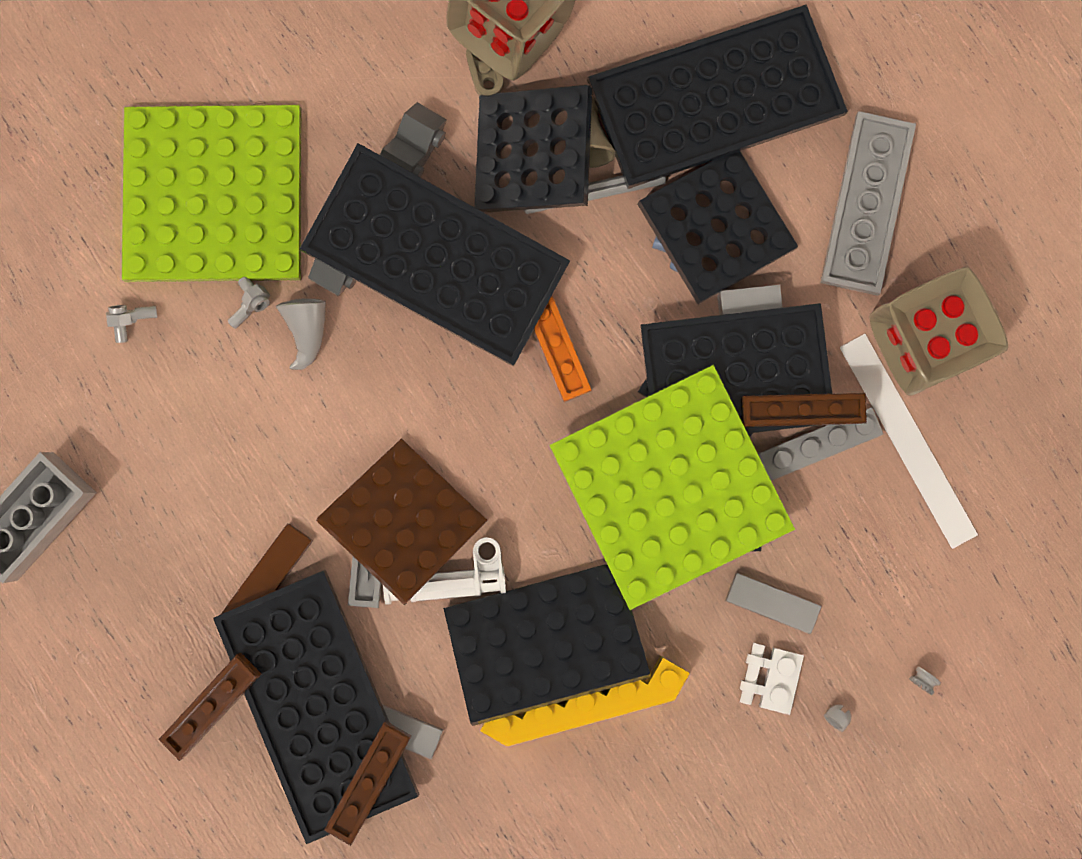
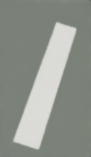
[840,334,978,549]

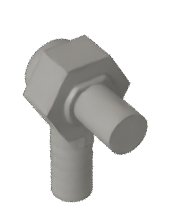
[228,277,270,329]
[106,305,157,343]

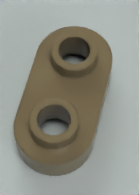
[466,49,503,96]

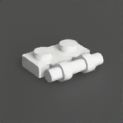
[740,643,804,715]

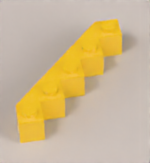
[480,656,690,746]

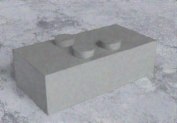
[0,452,97,583]

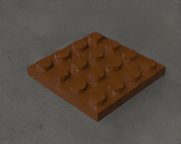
[316,438,487,606]

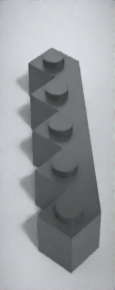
[308,102,447,296]

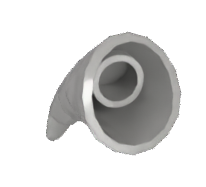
[276,298,326,370]

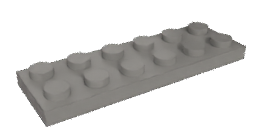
[820,111,916,296]

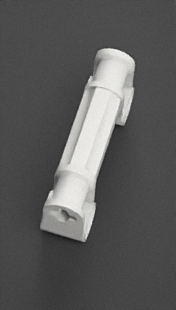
[383,537,506,605]

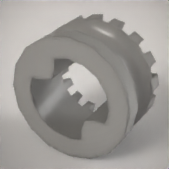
[909,667,941,695]

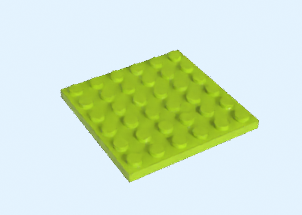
[122,105,301,282]
[549,365,795,610]

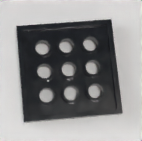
[474,85,592,212]
[637,151,798,305]

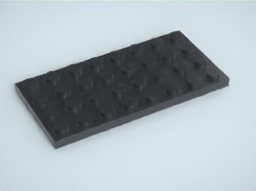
[587,5,848,189]
[299,143,570,366]
[213,570,420,844]

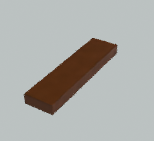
[742,393,867,427]
[220,523,313,615]
[159,653,262,761]
[324,721,412,846]

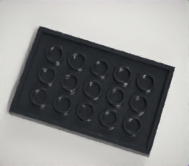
[640,303,832,434]
[443,564,651,726]

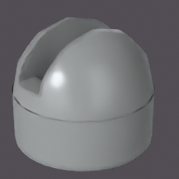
[824,705,851,732]

